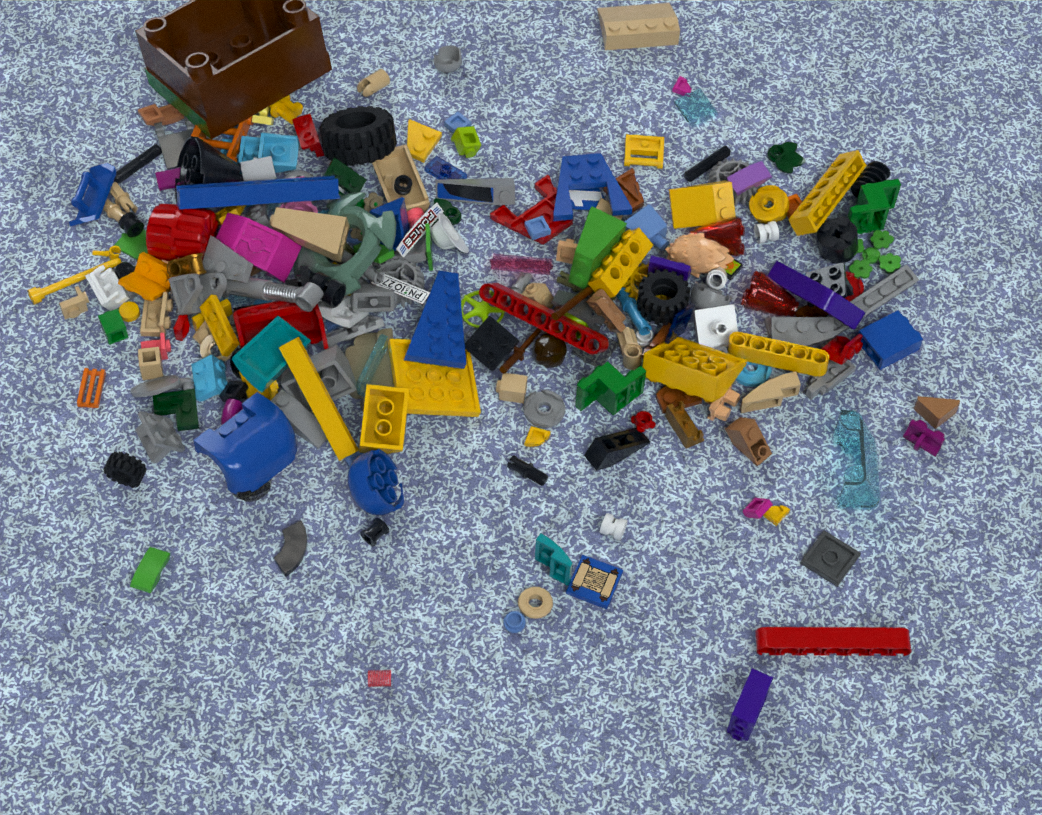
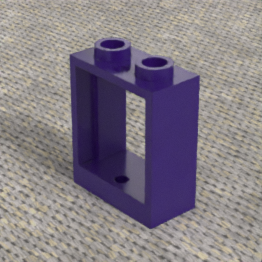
[727,668,773,741]

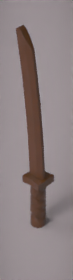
[499,306,559,374]

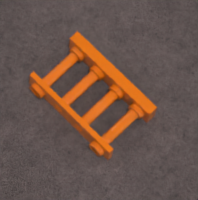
[191,116,254,162]

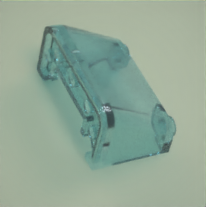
[833,410,880,510]

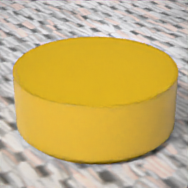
[119,301,140,322]

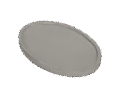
[130,375,181,397]

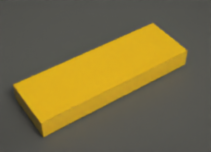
[199,295,239,357]

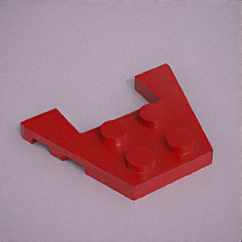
[490,175,573,245]

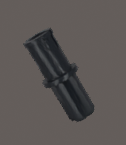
[507,455,548,486]

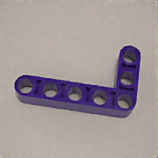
[766,260,865,330]

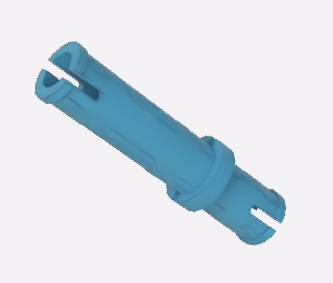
[616,287,652,335]

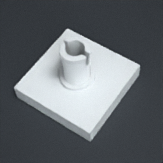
[693,304,738,349]

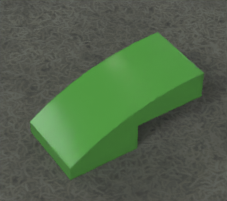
[130,547,170,593]

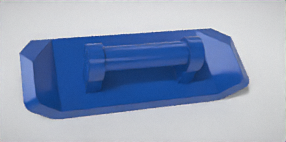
[69,163,116,227]

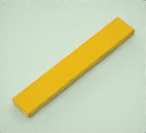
[279,337,359,461]

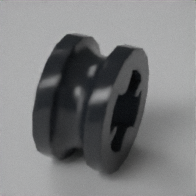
[394,175,412,195]

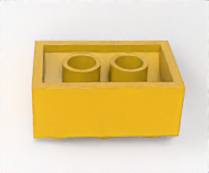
[359,384,409,454]

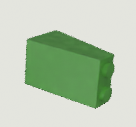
[568,206,627,289]

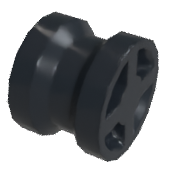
[118,212,144,238]

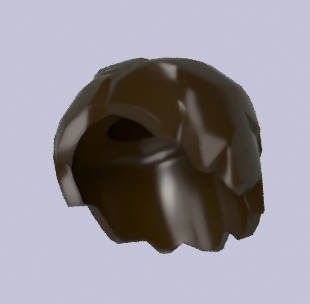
[532,333,567,368]

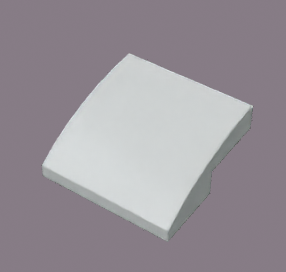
[317,295,369,328]

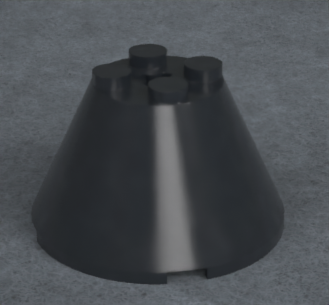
[175,136,244,210]

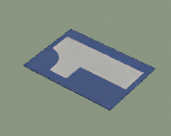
[569,188,605,210]

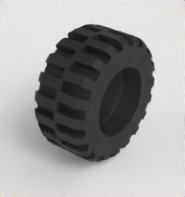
[320,106,397,166]

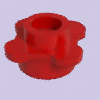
[631,411,656,433]

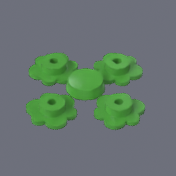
[849,230,901,279]

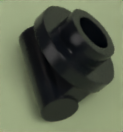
[115,262,136,279]

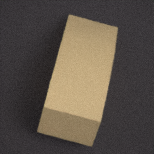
[740,371,801,413]

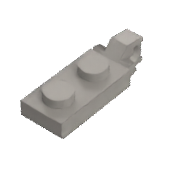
[805,360,856,400]

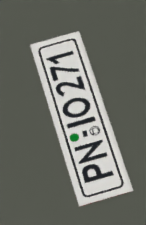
[371,274,430,304]

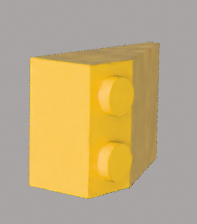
[668,180,736,229]

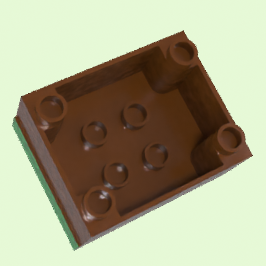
[135,0,332,139]

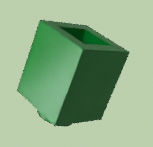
[98,309,129,345]

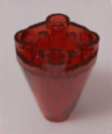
[690,217,745,257]
[740,270,799,317]

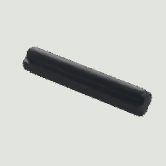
[114,144,162,184]
[684,146,731,182]

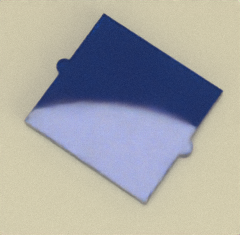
[665,303,695,344]

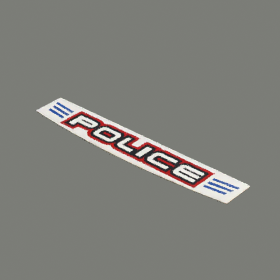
[396,203,444,258]

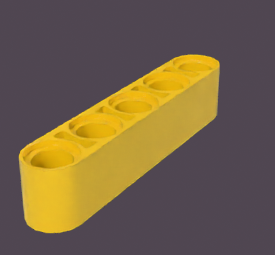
[727,332,829,377]

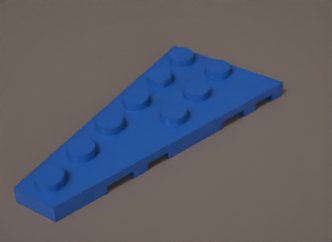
[404,270,466,369]

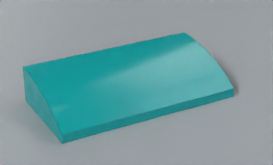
[232,316,311,393]

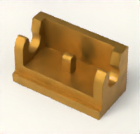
[665,401,704,449]

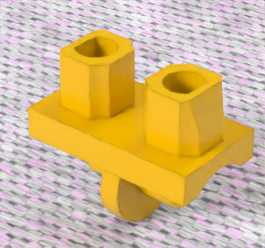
[269,95,303,125]

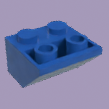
[370,197,410,251]

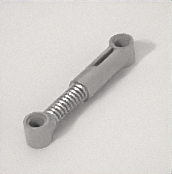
[216,277,324,312]

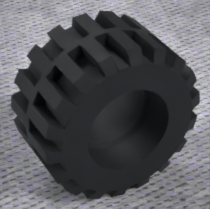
[637,269,690,326]

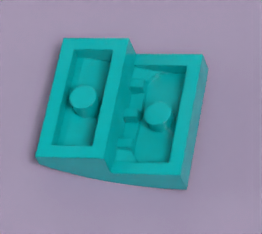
[535,533,573,586]

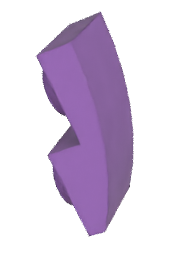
[727,161,772,196]

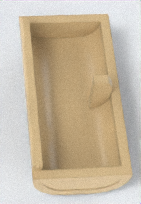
[372,144,430,212]

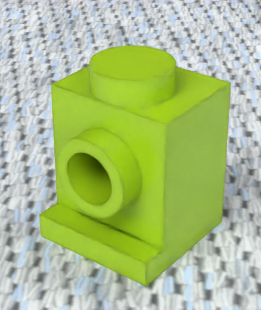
[451,126,482,158]

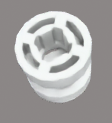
[754,221,779,244]
[600,513,628,541]

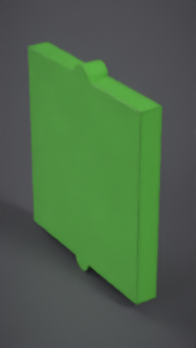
[425,223,433,271]
[114,229,148,260]

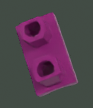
[903,419,945,457]

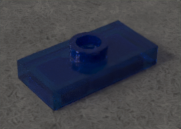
[424,155,467,180]

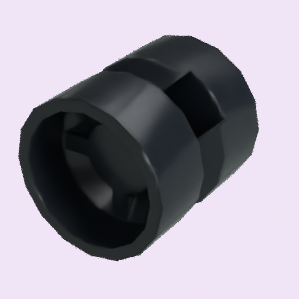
[310,272,346,308]

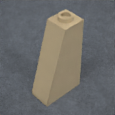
[270,207,350,262]

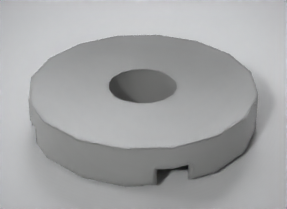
[524,390,565,428]

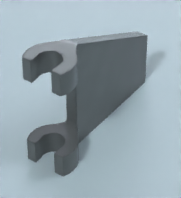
[154,116,195,170]
[551,290,605,332]

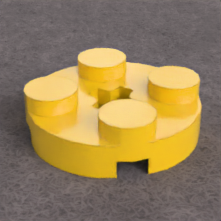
[749,185,789,224]

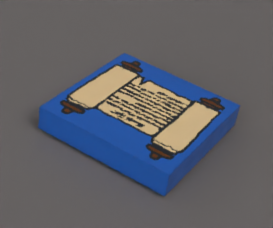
[566,555,623,609]

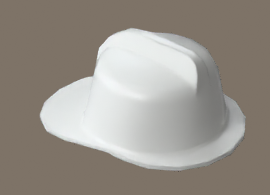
[430,213,469,253]

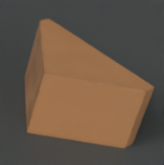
[914,396,960,429]

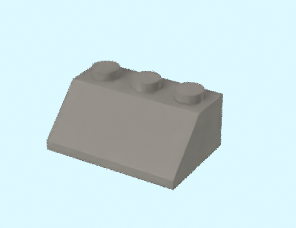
[281,345,358,411]

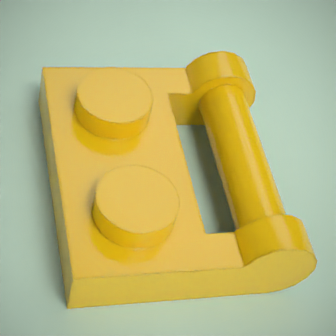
[624,134,664,169]

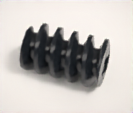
[851,161,891,198]

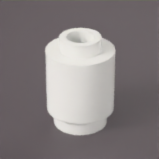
[706,267,727,290]

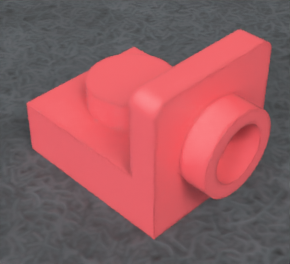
[141,333,171,360]

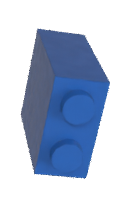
[858,310,923,370]

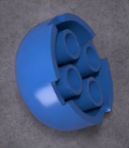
[348,449,404,516]

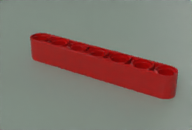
[479,283,609,355]
[755,627,912,656]

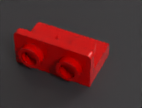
[292,113,324,157]
[822,334,863,365]

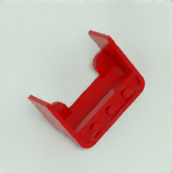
[233,300,328,349]

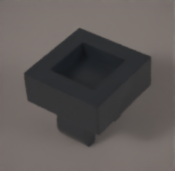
[219,381,249,402]

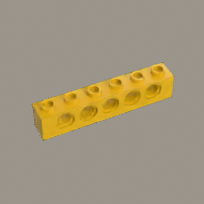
[788,150,867,236]

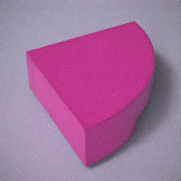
[672,76,691,98]

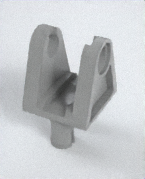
[168,272,227,317]

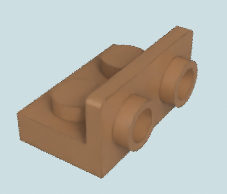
[586,289,626,333]

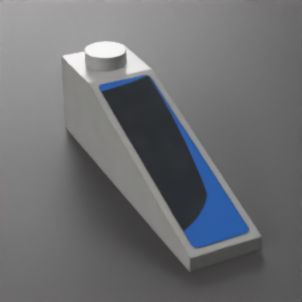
[435,178,515,205]

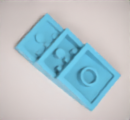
[221,133,300,174]

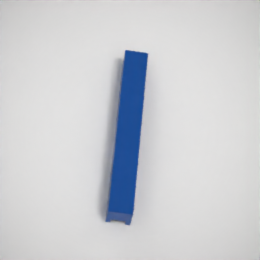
[176,176,340,210]

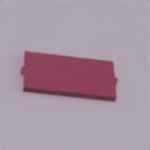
[490,253,553,275]

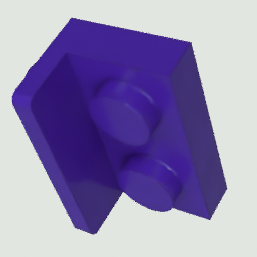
[647,255,691,282]

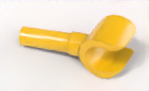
[92,246,121,260]

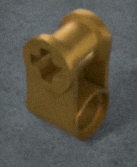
[166,253,207,277]

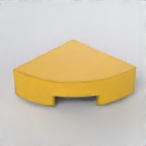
[524,426,551,447]
[763,505,790,526]

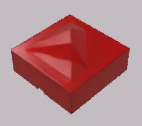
[173,315,190,341]

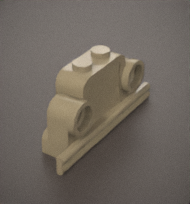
[345,328,394,411]

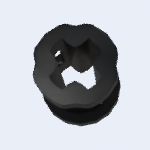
[360,518,389,547]

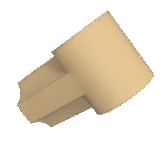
[616,327,642,370]

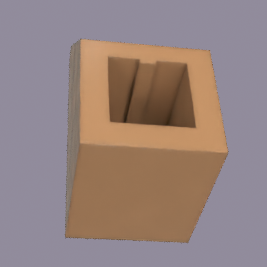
[725,417,772,466]

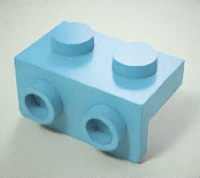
[191,354,228,401]

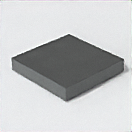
[800,530,861,587]

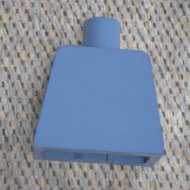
[624,204,669,251]

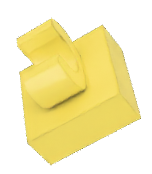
[252,107,274,125]

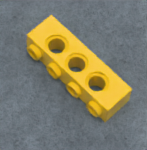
[588,227,653,298]

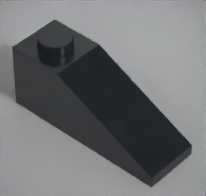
[584,427,650,471]

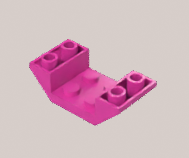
[216,213,302,283]

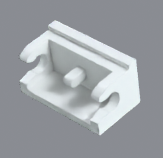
[85,265,130,311]

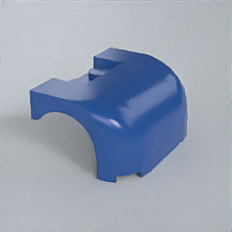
[193,392,297,495]

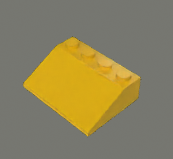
[642,335,747,402]

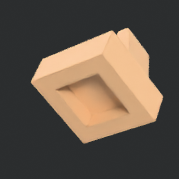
[556,238,578,264]

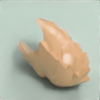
[665,233,734,278]

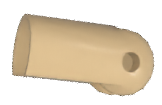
[357,69,390,97]

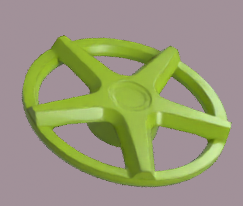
[461,290,505,328]

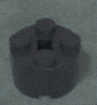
[817,216,859,264]

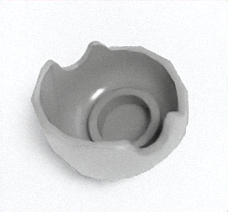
[434,45,462,73]

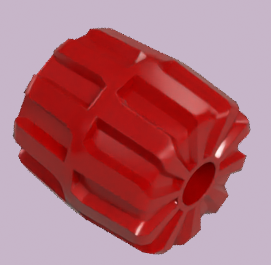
[146,204,219,261]

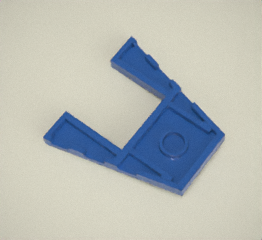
[553,153,632,221]

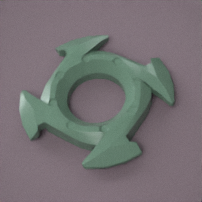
[293,192,396,296]

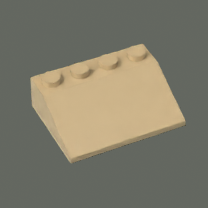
[597,3,680,50]

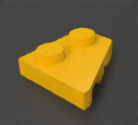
[407,119,442,163]
[215,205,246,225]

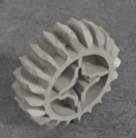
[708,158,760,207]
[370,257,425,308]

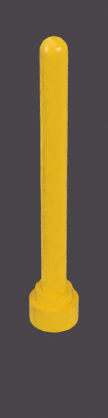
[27,258,121,305]

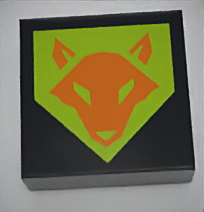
[724,259,743,280]

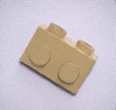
[140,292,173,337]

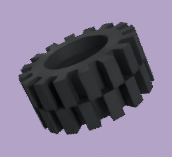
[103,451,147,488]

